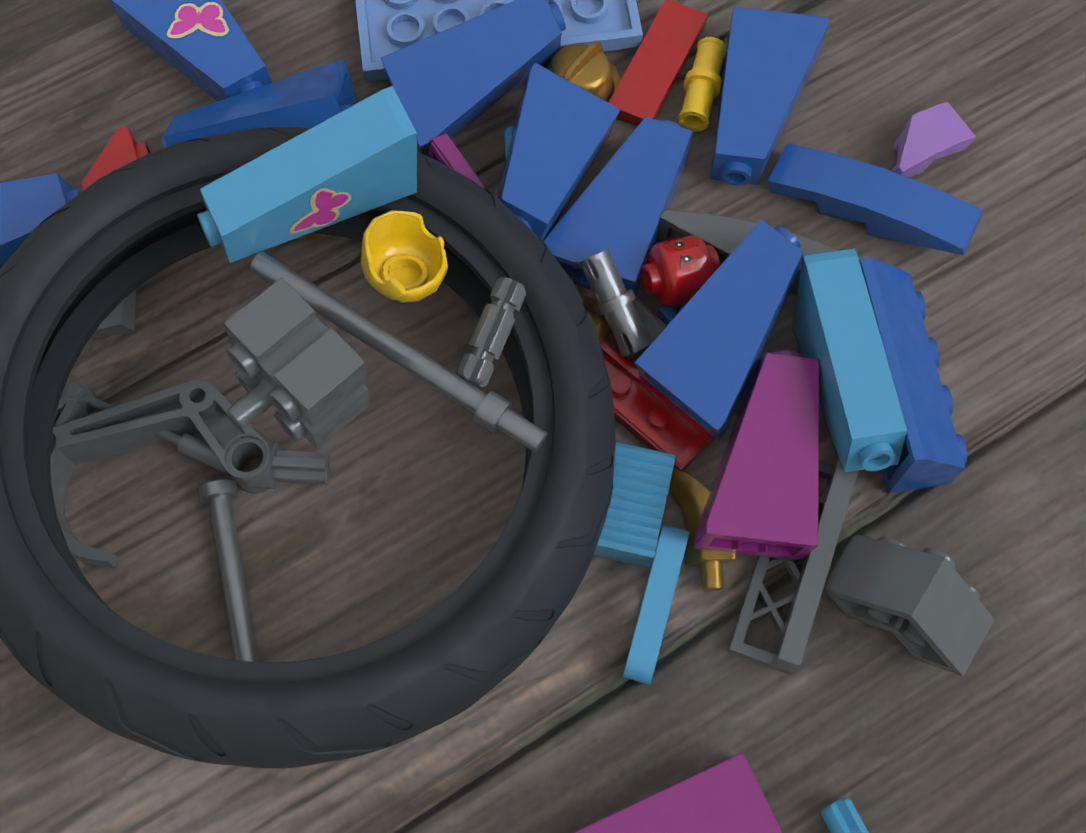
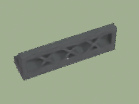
[728,457,859,675]

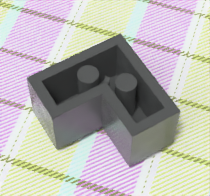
[823,534,995,676]

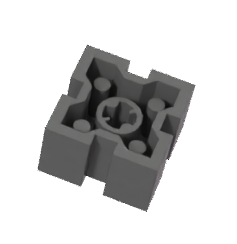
[224,277,370,450]

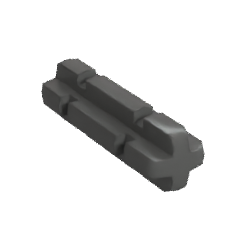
[458,277,526,387]

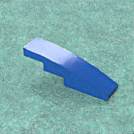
[768,143,983,255]

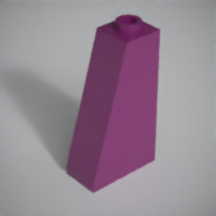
[694,350,819,560]
[574,753,782,833]

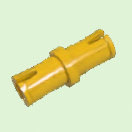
[678,37,727,132]

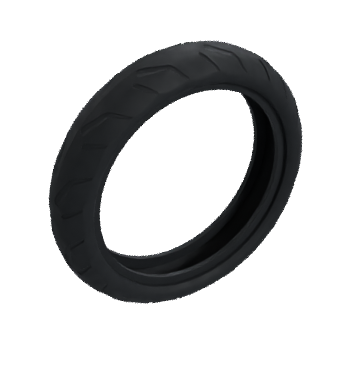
[0,127,616,769]

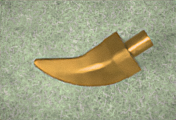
[669,468,737,591]

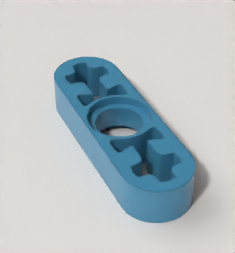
[623,524,690,685]

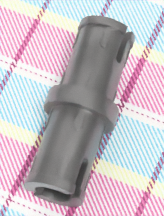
[578,248,652,357]

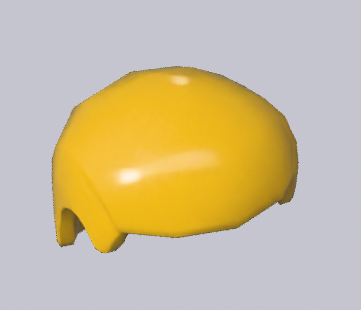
[361,210,448,303]

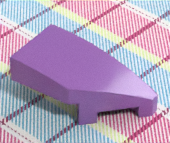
[892,102,976,177]

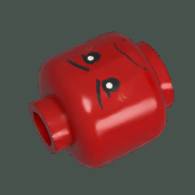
[641,235,721,308]

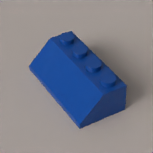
[859,257,967,494]

